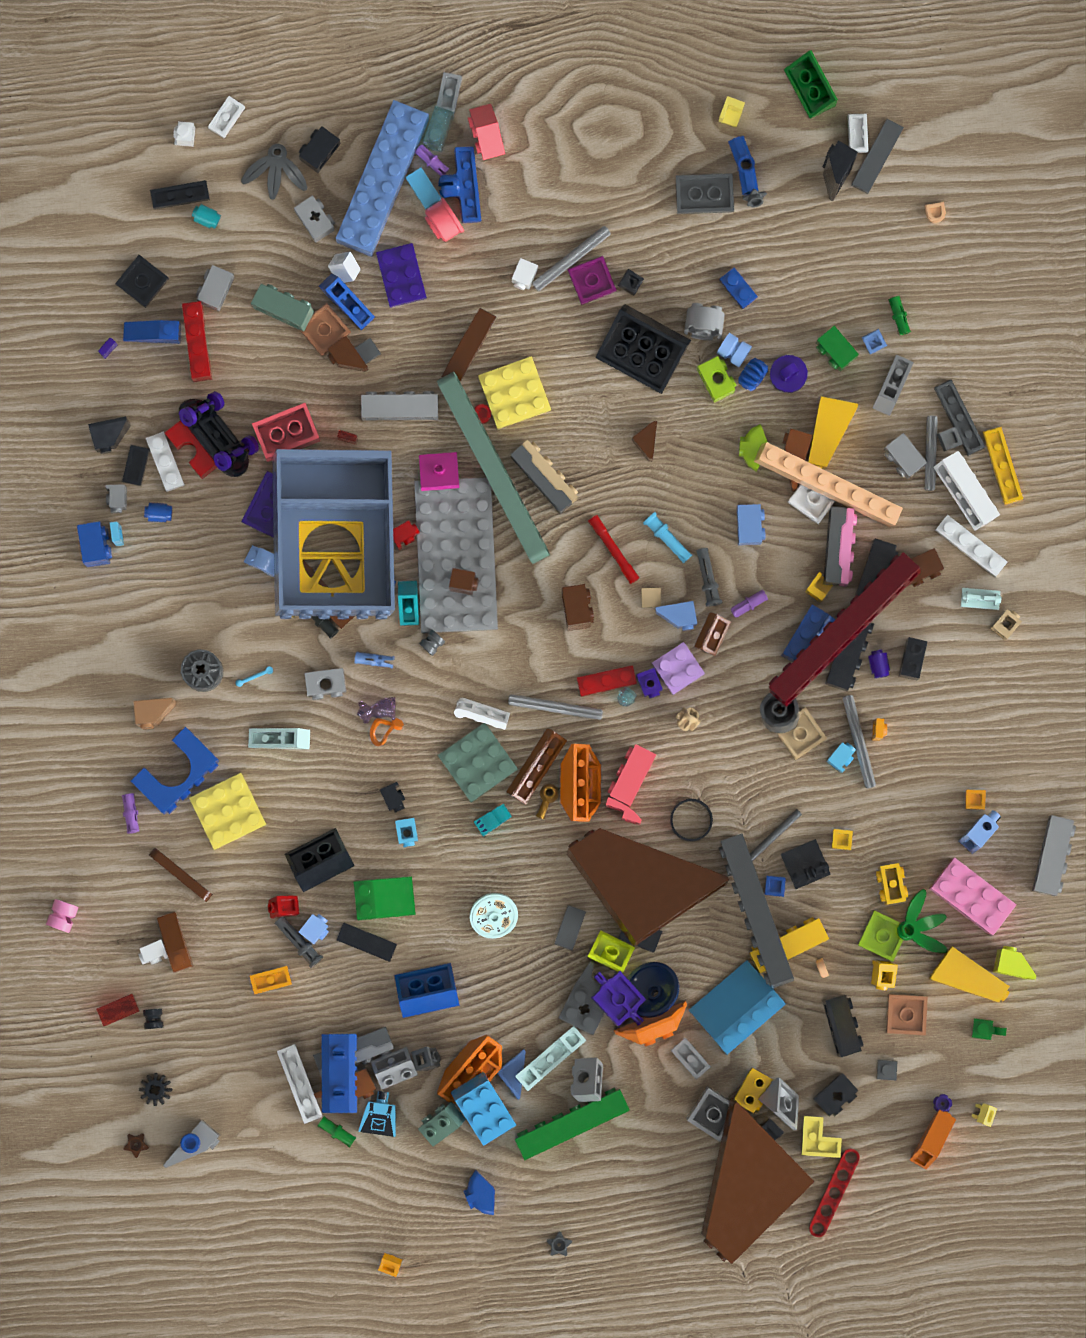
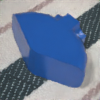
[464,1170,495,1215]

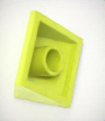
[587,930,635,973]

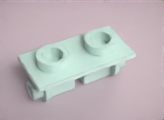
[961,588,1001,610]

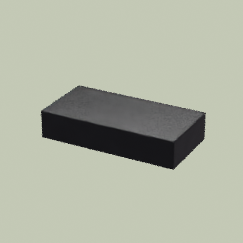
[122,445,150,487]

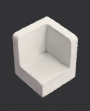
[328,252,360,283]

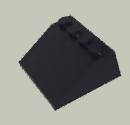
[595,304,691,394]

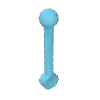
[236,666,273,687]

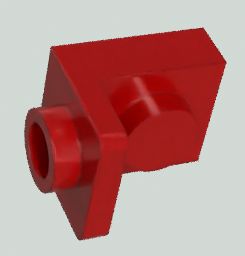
[268,896,299,918]

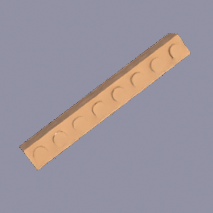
[754,442,903,527]

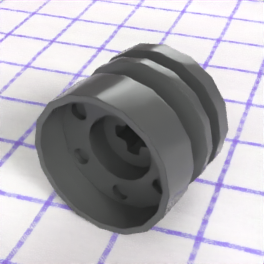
[181,649,224,692]

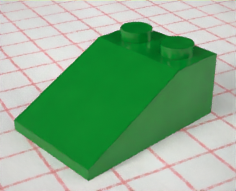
[354,877,416,921]

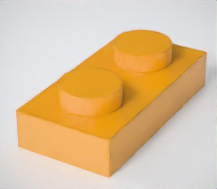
[872,718,887,741]
[250,966,292,995]

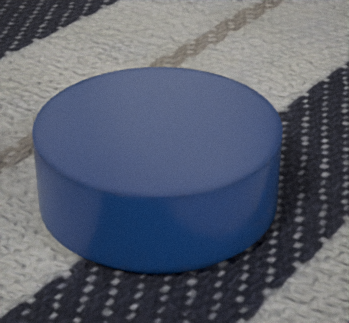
[180,1133,201,1153]

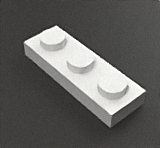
[146,431,184,492]

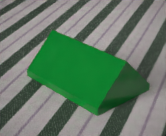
[784,50,838,119]

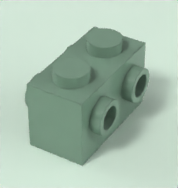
[418,1102,466,1147]

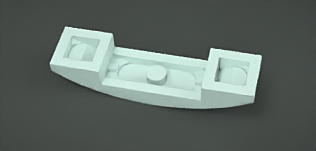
[515,1026,586,1091]

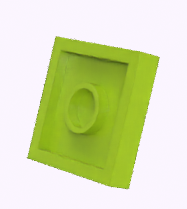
[858,910,906,962]

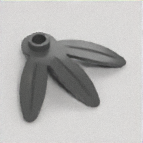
[241,144,307,200]

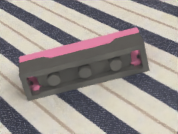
[823,506,857,587]

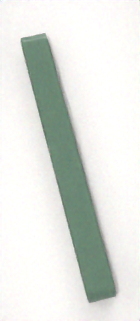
[437,371,550,564]

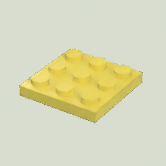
[478,356,551,430]
[189,773,267,850]

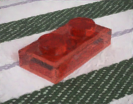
[97,994,140,1027]

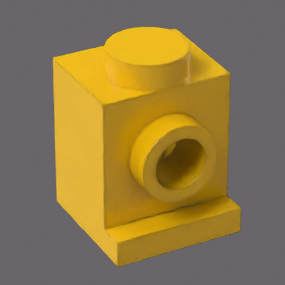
[871,960,898,990]

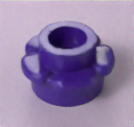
[933,1094,952,1112]

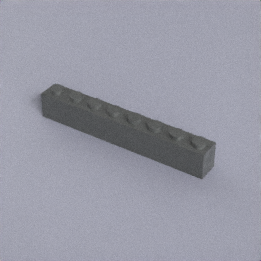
[719,834,794,988]

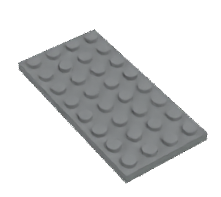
[414,478,498,633]

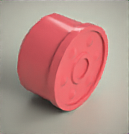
[425,198,464,242]

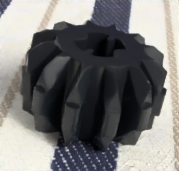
[139,1073,173,1106]

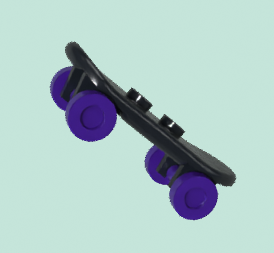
[179,391,259,477]

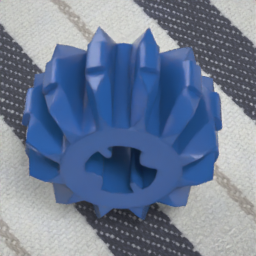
[738,358,768,391]

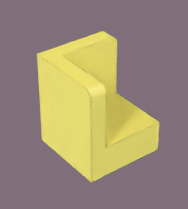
[719,96,745,127]

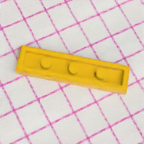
[982,427,1023,505]

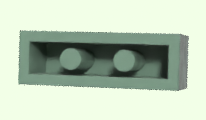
[251,284,314,332]

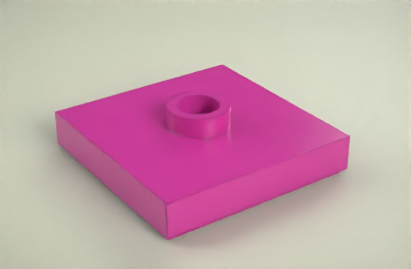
[419,452,459,491]

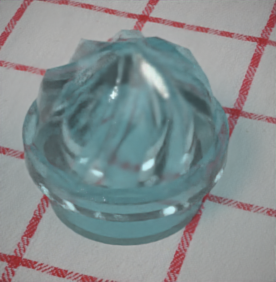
[617,687,637,706]

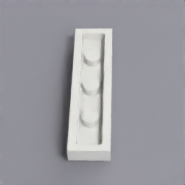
[935,515,1007,577]
[277,1044,323,1124]

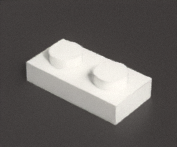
[208,96,245,138]

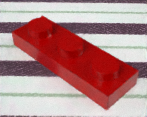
[577,665,637,697]

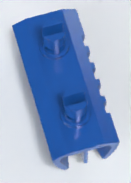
[321,1034,357,1113]

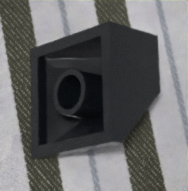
[88,416,131,454]

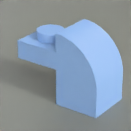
[244,545,274,577]

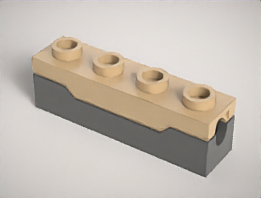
[510,440,578,514]

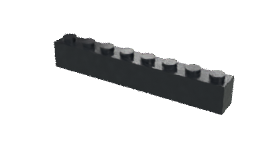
[825,538,899,692]

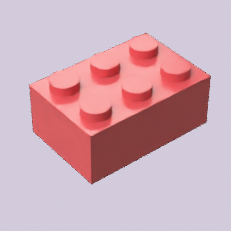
[252,403,320,462]
[608,744,656,808]

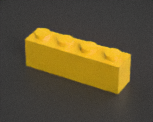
[749,917,829,974]

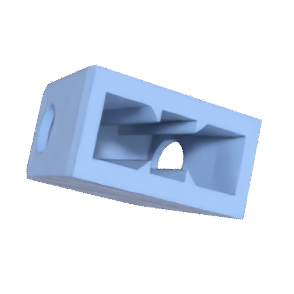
[958,810,1001,854]

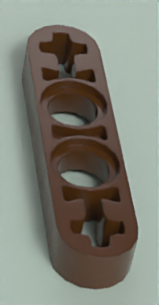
[149,848,213,902]

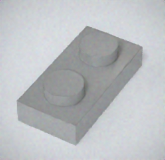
[436,72,462,114]
[671,1038,711,1080]

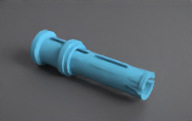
[643,512,692,563]

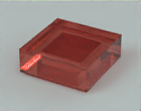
[337,430,358,445]

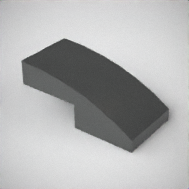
[554,905,586,951]

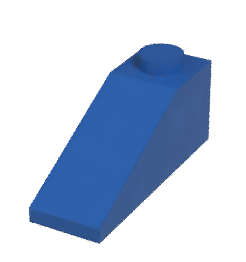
[318,273,375,330]
[123,320,181,344]

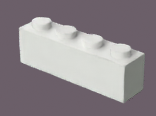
[934,451,1000,531]

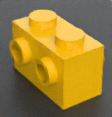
[876,863,908,905]
[734,1067,773,1113]

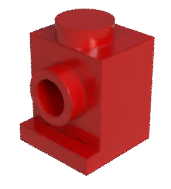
[393,521,420,550]

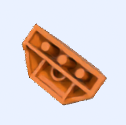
[560,744,601,822]
[614,1001,687,1047]
[437,1034,502,1104]

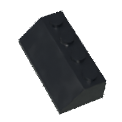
[822,140,858,201]

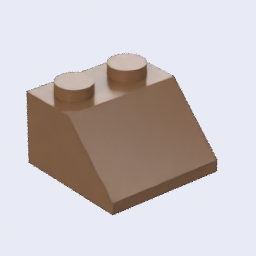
[134,698,176,730]

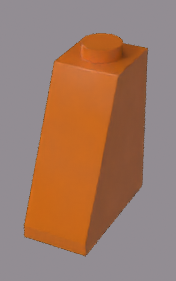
[910,1109,956,1169]

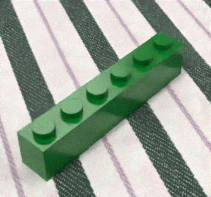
[515,1087,630,1161]

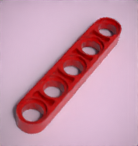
[809,1148,860,1237]

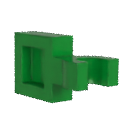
[972,1018,1007,1040]

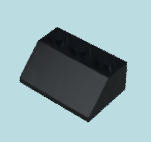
[284,828,355,892]
[822,995,864,1057]

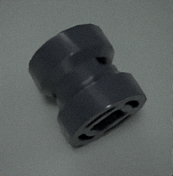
[143,1008,164,1029]

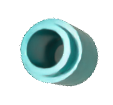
[192,204,221,229]

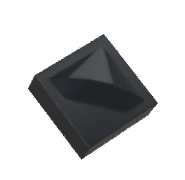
[618,269,644,296]

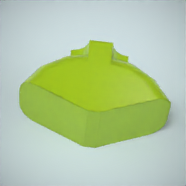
[739,424,767,472]

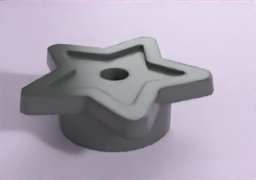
[743,189,767,207]
[547,1232,572,1256]

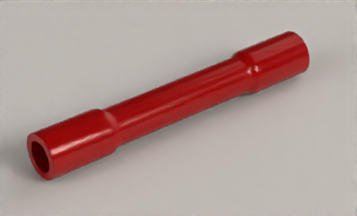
[588,515,640,584]

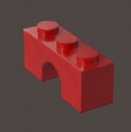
[165,420,217,479]

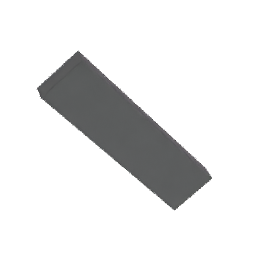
[851,119,904,194]
[934,379,985,456]

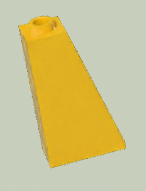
[808,396,858,470]
[929,946,1010,1002]

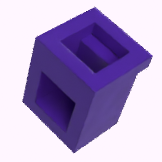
[636,668,663,699]

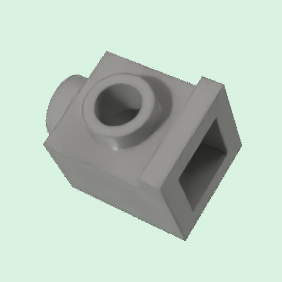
[106,485,127,513]

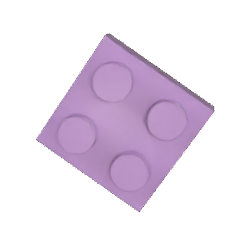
[652,642,705,695]

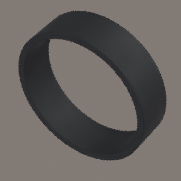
[670,799,713,841]

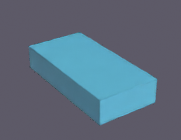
[405,167,441,210]
[110,522,124,546]

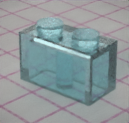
[423,106,454,152]

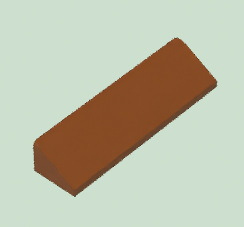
[506,728,567,805]

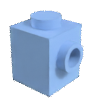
[299,914,329,944]

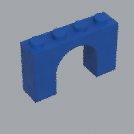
[131,727,220,815]

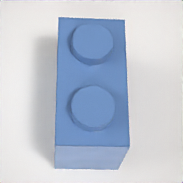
[737,504,765,545]

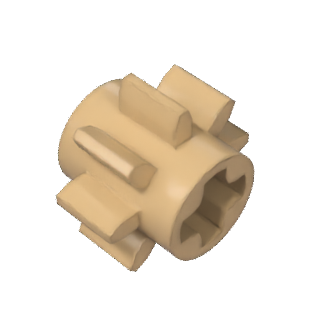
[676,707,701,731]

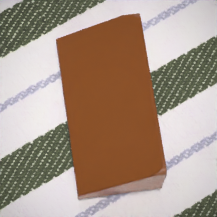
[694,613,731,656]

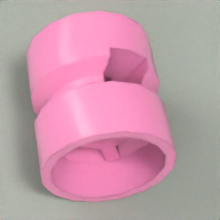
[46,899,79,933]

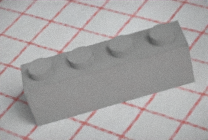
[361,391,438,421]
[1032,815,1076,896]

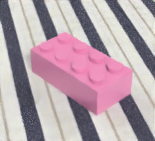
[929,858,1016,936]

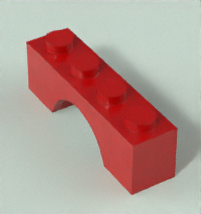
[182,301,212,382]

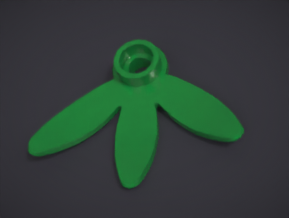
[897,889,948,953]

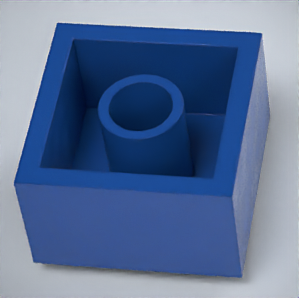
[77,521,112,568]

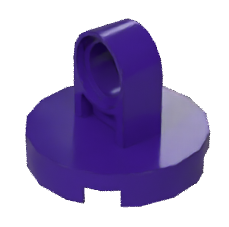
[770,355,808,393]

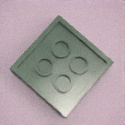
[438,723,518,803]

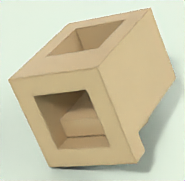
[990,609,1022,641]

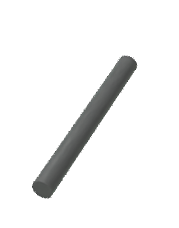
[750,809,802,861]

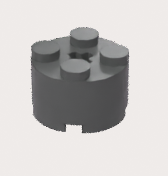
[760,693,800,733]

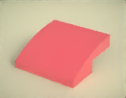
[605,797,642,825]

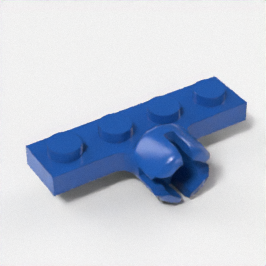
[438,146,482,223]

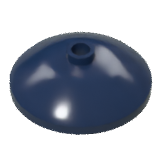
[627,962,680,1018]

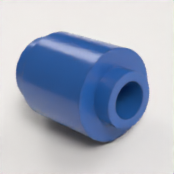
[144,502,172,523]

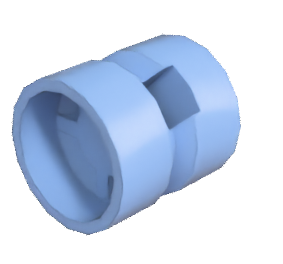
[716,333,752,367]

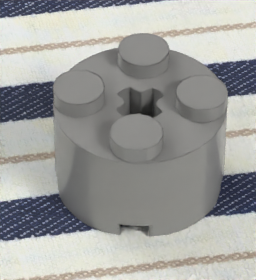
[684,303,725,340]

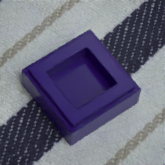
[98,338,118,359]

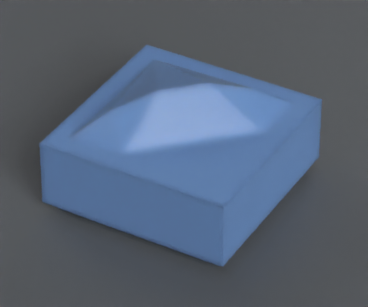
[862,328,887,354]

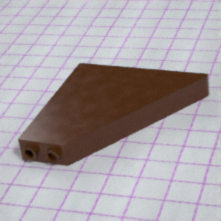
[567,828,729,947]
[701,1097,814,1264]

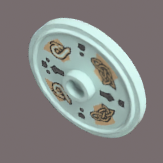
[470,893,518,938]

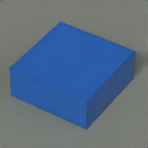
[765,876,786,897]

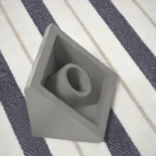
[758,1078,799,1130]

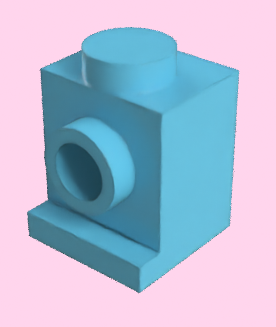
[826,742,856,773]
[395,818,418,847]

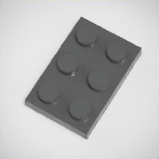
[676,173,734,214]

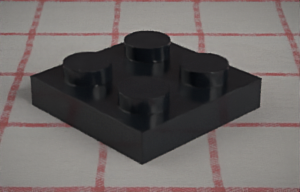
[115,255,169,308]

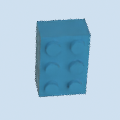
[451,1072,516,1146]

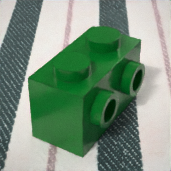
[816,325,859,372]

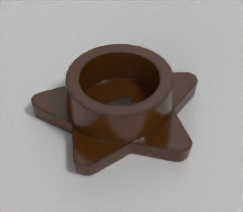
[123,1133,149,1158]

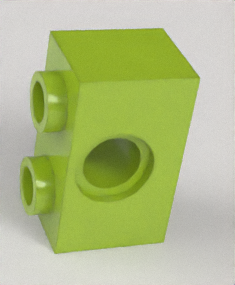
[697,356,736,403]

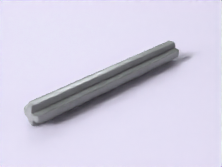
[532,226,611,291]
[508,694,603,720]
[843,695,876,789]

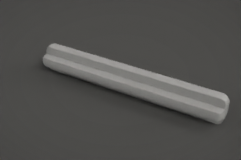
[925,416,937,491]

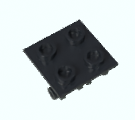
[780,839,831,889]

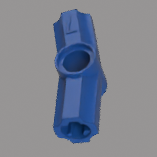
[728,136,759,195]

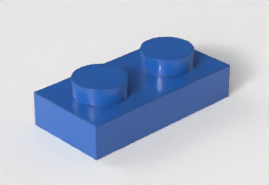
[719,267,758,309]

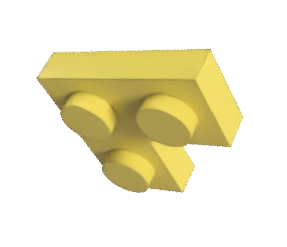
[801,1116,842,1158]

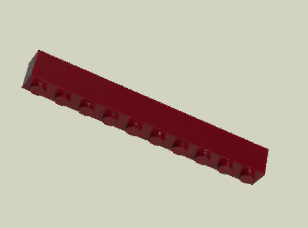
[768,552,921,707]

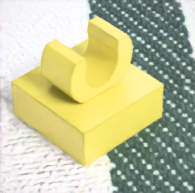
[972,1103,997,1127]

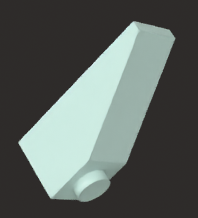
[248,728,310,749]

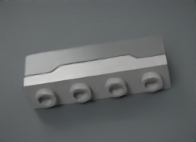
[313,1027,394,1077]

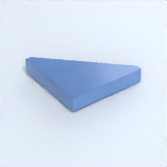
[497,1049,526,1100]

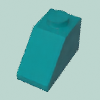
[398,581,419,626]

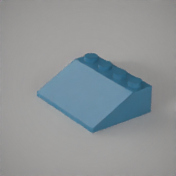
[689,960,786,1055]

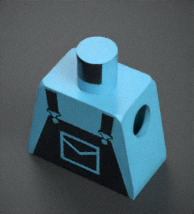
[358,1091,396,1137]

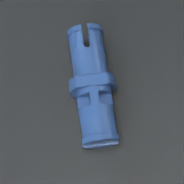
[355,652,395,669]

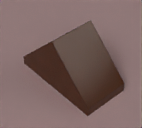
[632,421,657,462]

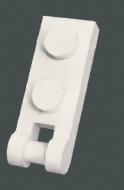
[454,698,510,730]

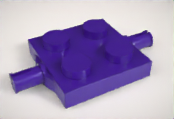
[591,971,646,1026]

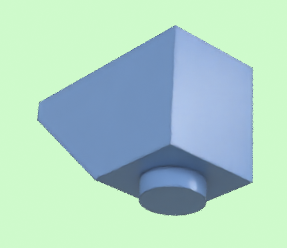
[655,601,697,631]

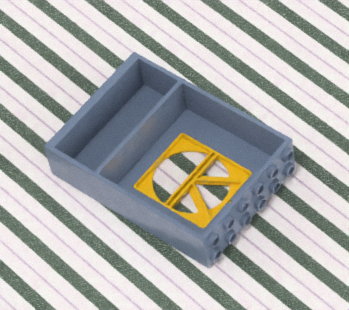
[272,449,395,619]

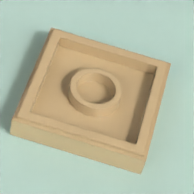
[777,707,827,760]

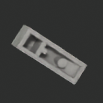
[873,355,914,416]
[163,1120,220,1168]

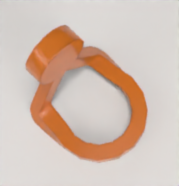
[370,718,404,746]

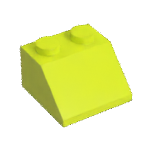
[993,946,1036,980]

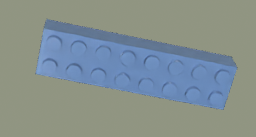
[336,100,429,257]

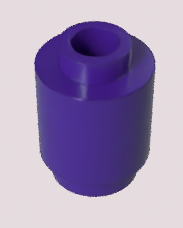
[868,650,890,679]

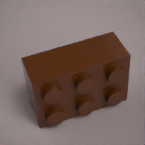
[562,584,594,631]

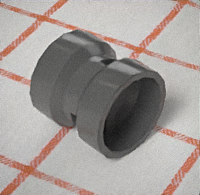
[419,630,445,656]

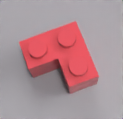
[468,104,505,160]

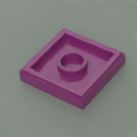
[567,256,617,305]

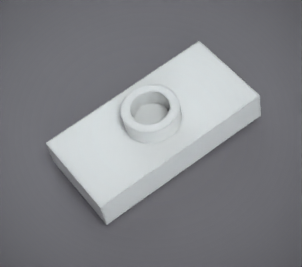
[847,114,868,153]

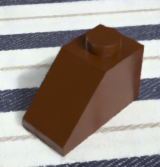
[327,336,368,372]

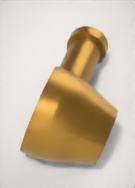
[536,784,559,820]

